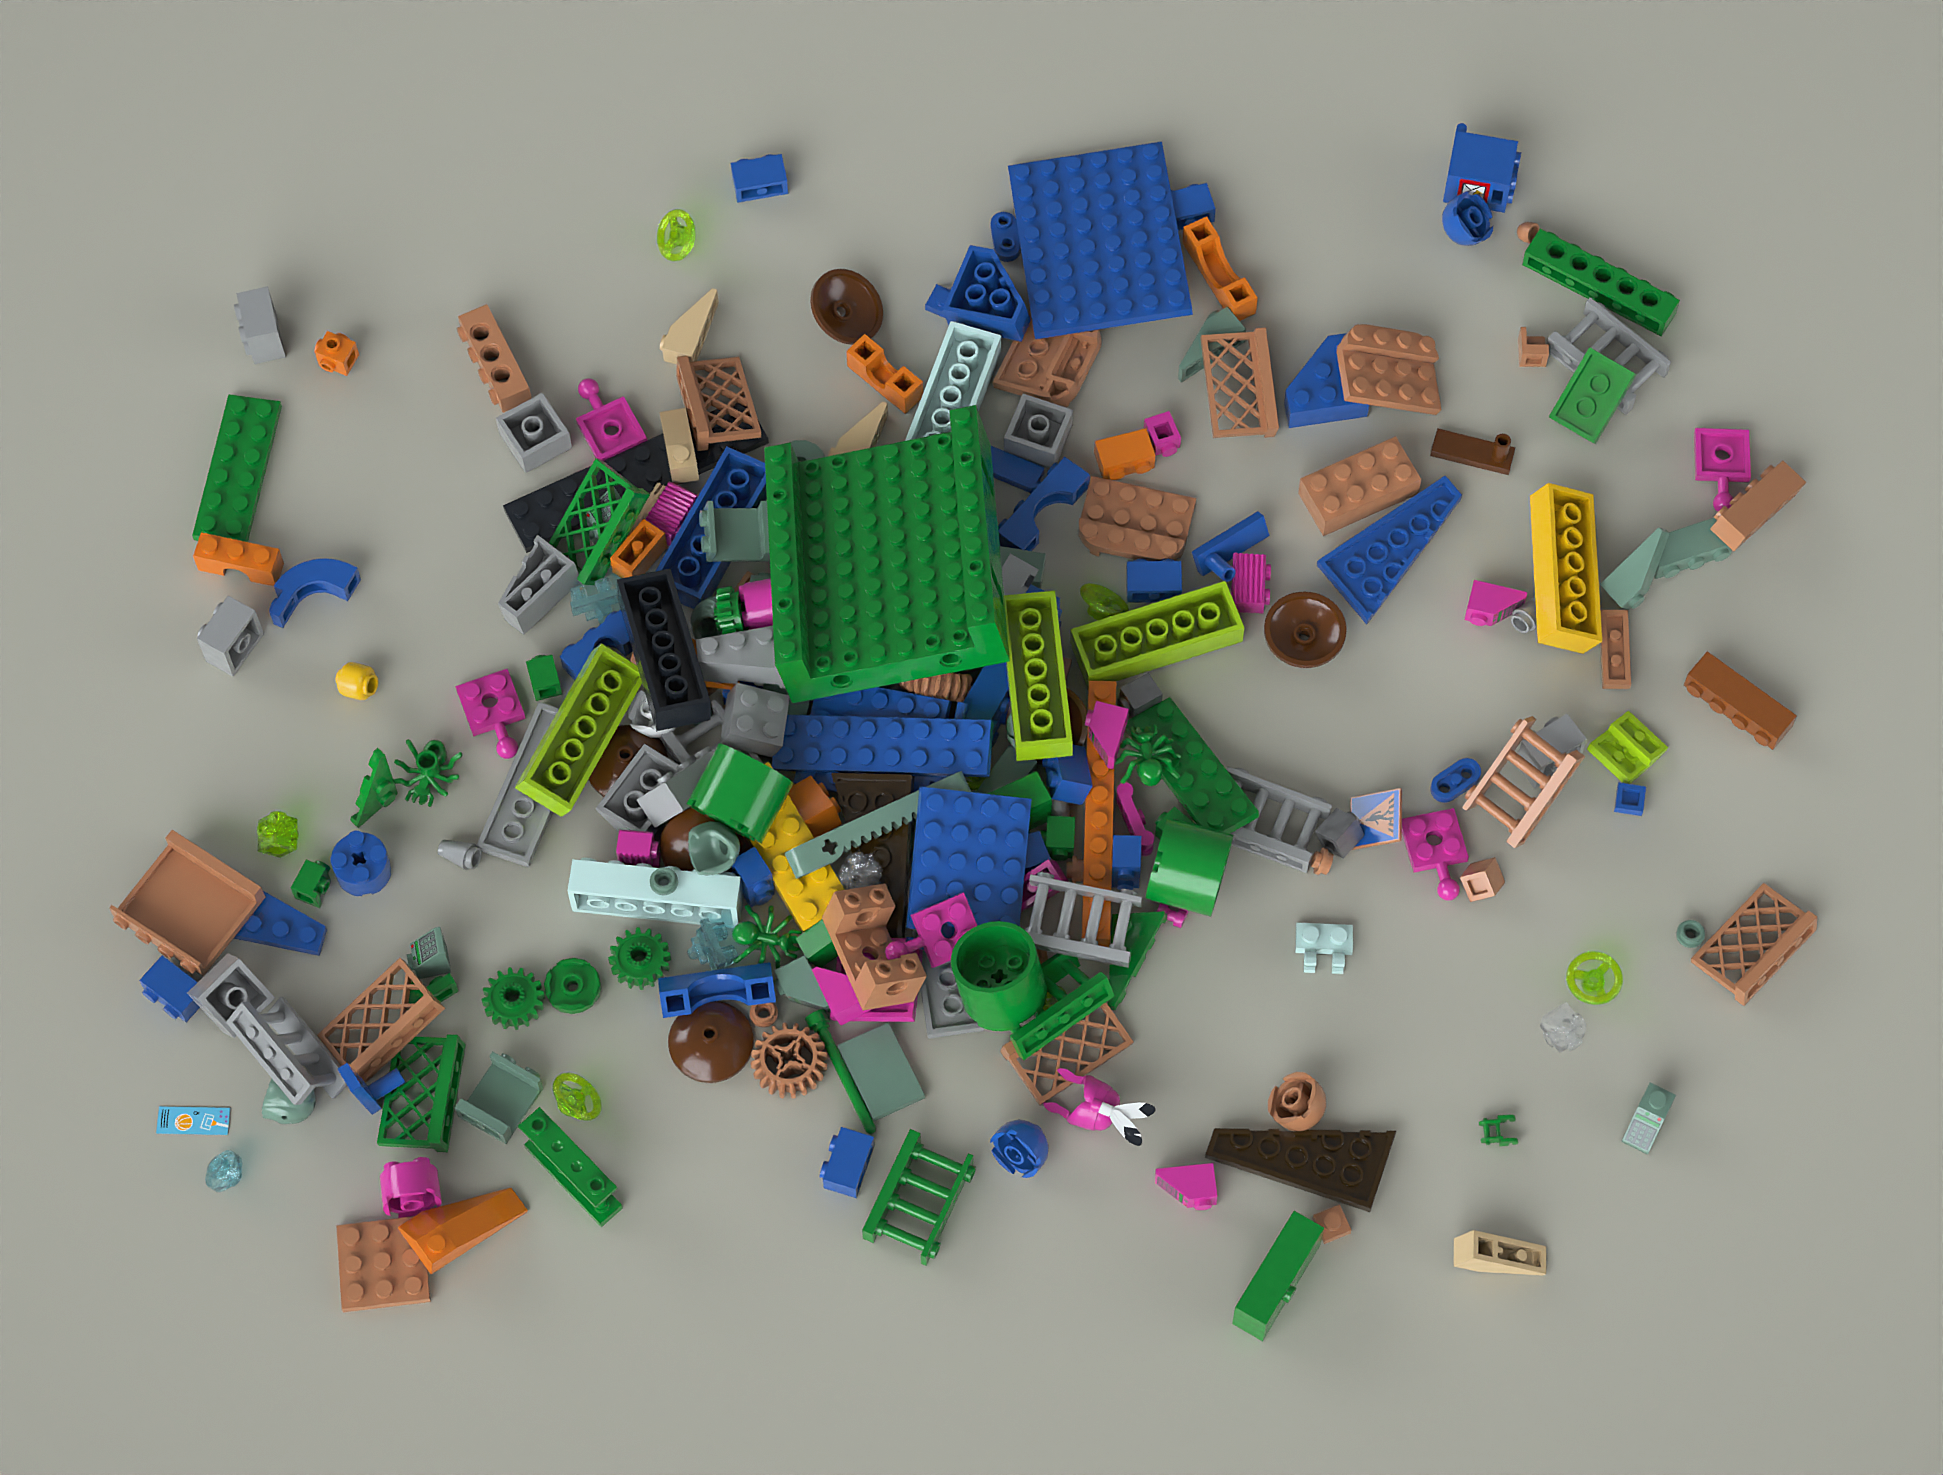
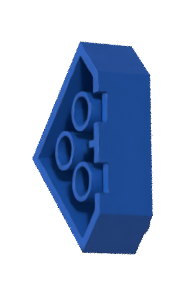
[942,245,1031,342]
[1284,333,1369,428]

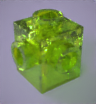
[257,811,299,858]

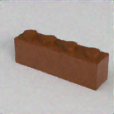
[1684,651,1797,750]

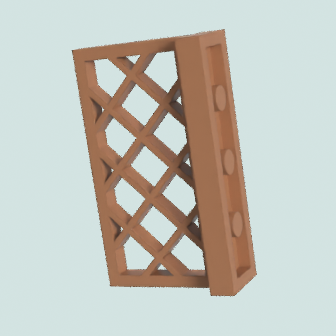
[1200,328,1279,438]
[676,356,761,451]
[1691,883,1818,1006]
[317,958,445,1083]
[1000,1003,1134,1105]

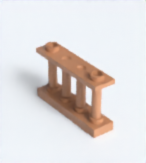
[1462,716,1585,848]

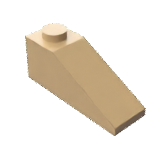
[660,288,719,364]
[828,401,888,456]
[659,408,699,484]
[1454,1230,1546,1276]

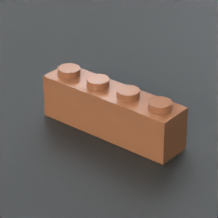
[1710,460,1806,551]

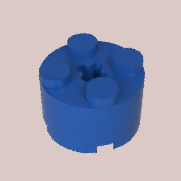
[330,831,391,896]

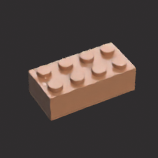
[1298,436,1421,536]

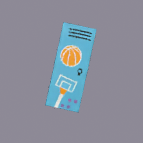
[156,1106,230,1135]

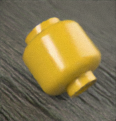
[335,662,378,700]

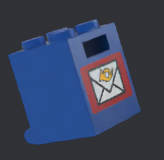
[1443,123,1522,213]

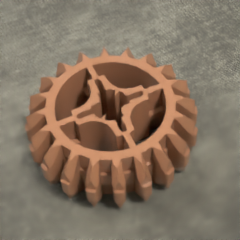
[899,672,974,702]
[751,1022,828,1099]

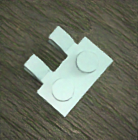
[1295,923,1353,974]

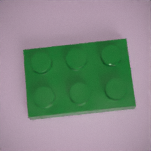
[1549,347,1637,444]

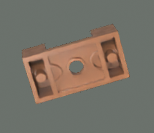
[822,884,927,1011]

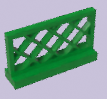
[549,458,650,586]
[377,1034,466,1153]

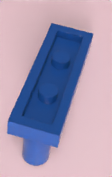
[991,446,1044,493]
[1192,511,1270,582]
[338,1063,405,1115]

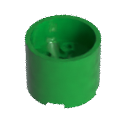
[686,743,794,844]
[1145,818,1234,917]
[951,921,1047,1031]

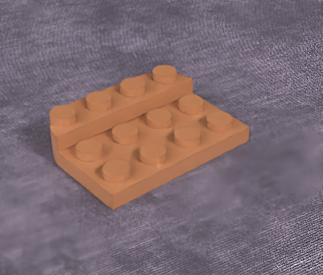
[992,308,1102,408]
[1337,324,1442,415]
[1078,476,1196,561]

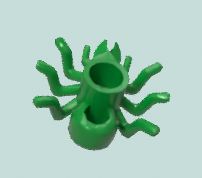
[1115,724,1181,786]
[393,739,463,807]
[732,904,802,969]

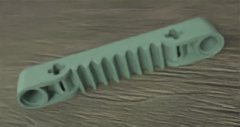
[784,771,971,879]

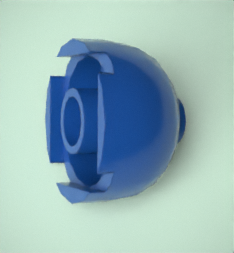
[1442,191,1494,246]
[990,1119,1049,1178]

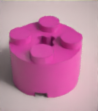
[739,578,773,630]
[380,1157,442,1218]

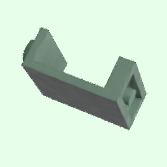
[699,501,770,562]
[455,1051,543,1144]

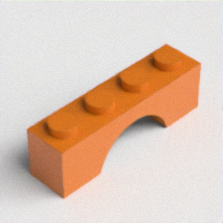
[1182,216,1258,321]

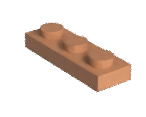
[1600,610,1631,689]

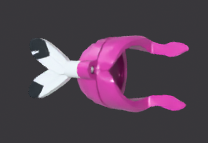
[1043,1068,1156,1146]

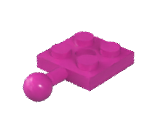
[576,378,647,461]
[1694,428,1751,512]
[455,669,526,759]
[1402,808,1469,901]
[885,893,977,968]

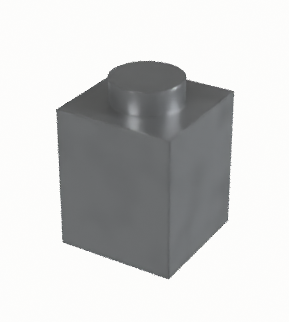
[1118,672,1163,718]
[1315,808,1364,859]

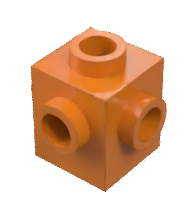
[314,331,359,376]

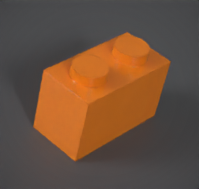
[1094,428,1155,480]
[610,519,667,578]
[788,776,842,838]

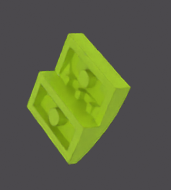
[1587,710,1668,784]

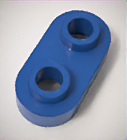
[990,212,1020,262]
[1430,758,1481,803]

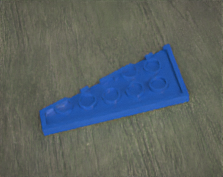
[1317,476,1462,625]
[233,891,327,956]

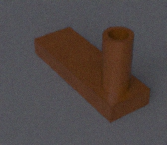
[1430,428,1516,475]

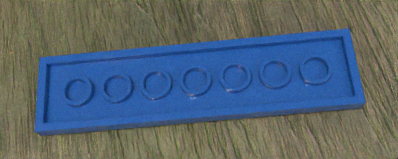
[772,715,994,777]

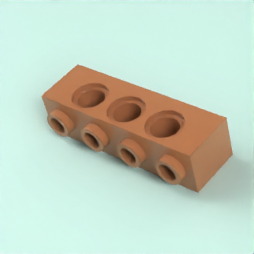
[457,304,531,413]

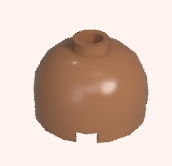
[1268,1072,1326,1131]

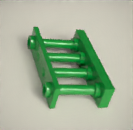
[1009,953,1115,1060]
[518,1107,623,1227]
[862,1129,976,1266]

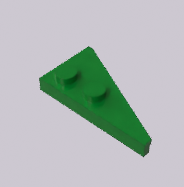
[350,748,398,828]
[1108,911,1167,1010]

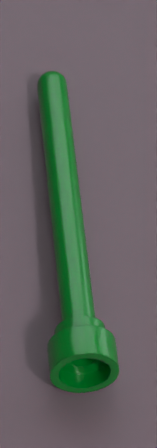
[805,1009,876,1134]

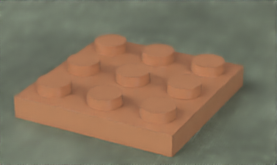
[336,1216,431,1312]

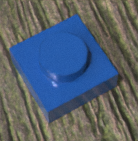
[925,284,950,318]
[1614,782,1646,816]

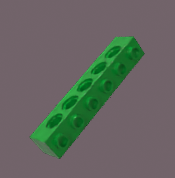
[1522,228,1680,337]

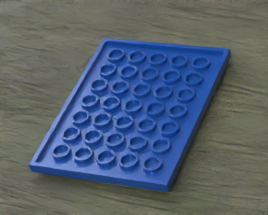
[1008,141,1193,339]

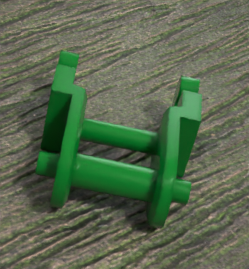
[1479,1115,1518,1147]

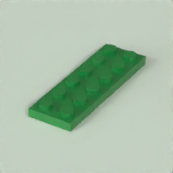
[192,394,282,542]
[1125,697,1259,834]

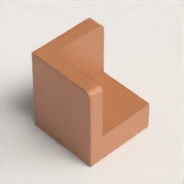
[1518,327,1549,367]
[1460,857,1505,902]

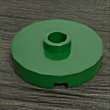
[544,958,601,1014]

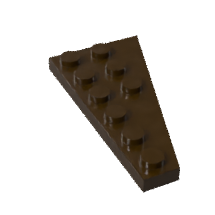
[831,773,915,938]
[1205,1128,1396,1212]

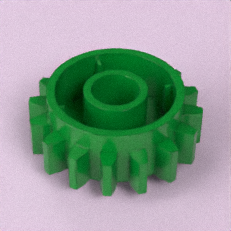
[714,586,749,635]
[608,927,671,990]
[482,967,545,1030]

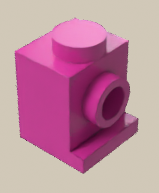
[1144,411,1181,457]

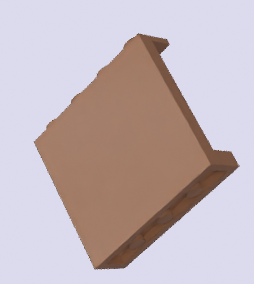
[109,830,266,976]

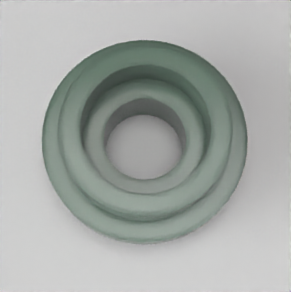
[650,867,678,895]
[1676,920,1705,948]

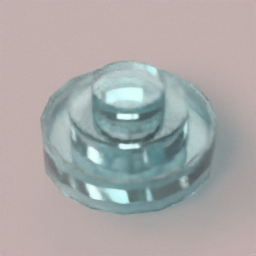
[205,1150,242,1192]

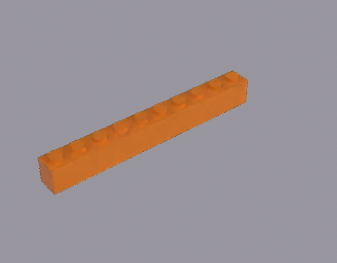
[1081,681,1116,948]

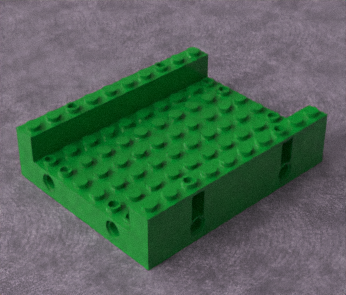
[764,405,1010,703]

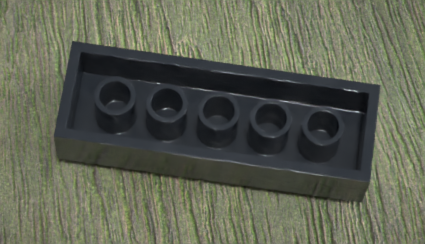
[617,569,711,732]

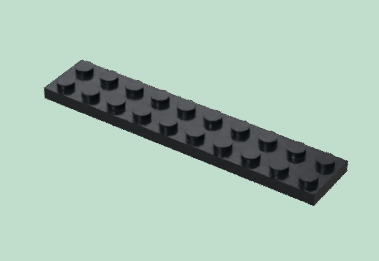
[503,403,769,553]

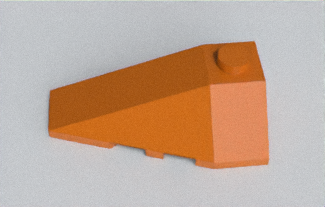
[398,1188,528,1274]

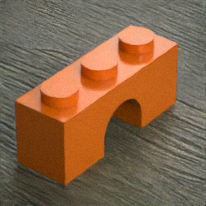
[846,334,923,414]
[193,532,284,586]

